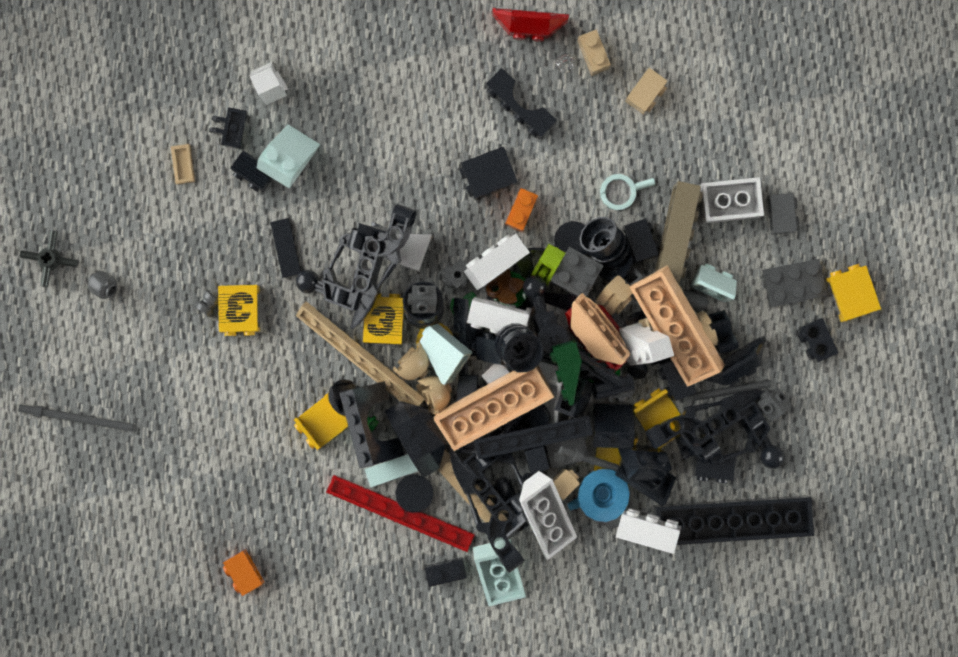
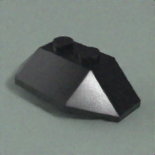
[704,336,766,387]
[385,401,447,478]

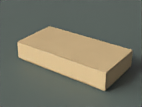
[171,144,195,185]

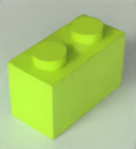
[531,244,565,285]

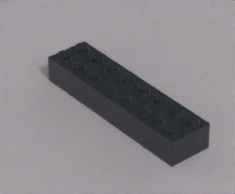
[653,495,814,545]

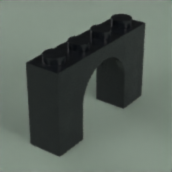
[339,381,404,468]

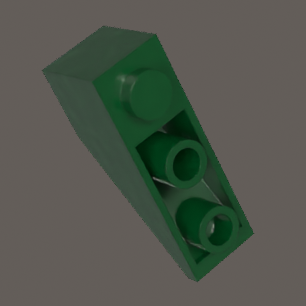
[550,340,581,406]

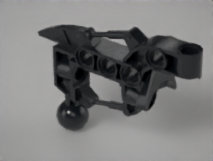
[296,204,417,329]
[645,390,785,469]
[450,425,529,573]

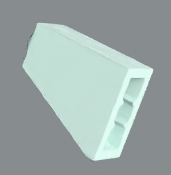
[420,324,472,385]

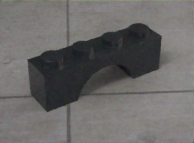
[486,67,557,139]

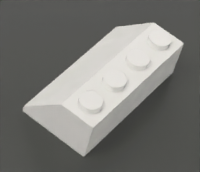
[519,471,577,560]

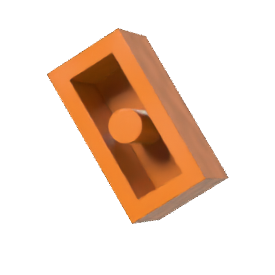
[505,188,538,233]
[223,549,265,596]

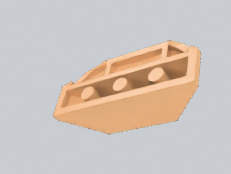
[571,293,630,365]

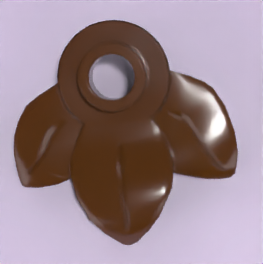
[486,269,524,304]

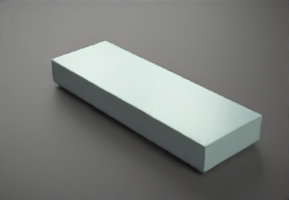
[364,454,418,487]

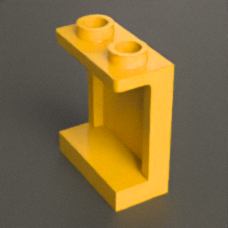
[826,264,881,322]

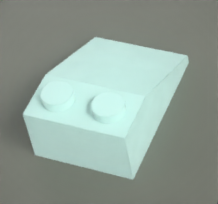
[257,125,320,189]
[690,263,737,302]
[473,539,526,606]

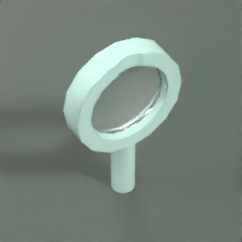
[600,174,655,210]

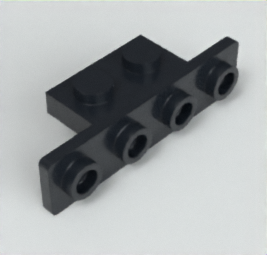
[453,298,483,376]

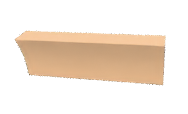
[629,265,725,387]
[434,365,555,451]

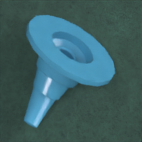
[567,469,630,522]

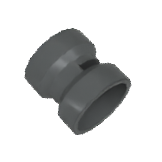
[195,291,218,317]

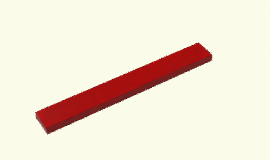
[326,475,475,552]

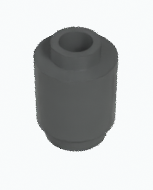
[683,289,709,312]

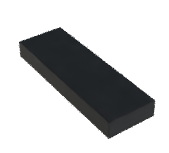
[270,218,301,278]

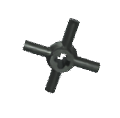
[20,230,79,288]

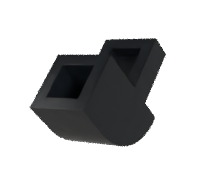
[708,310,739,354]

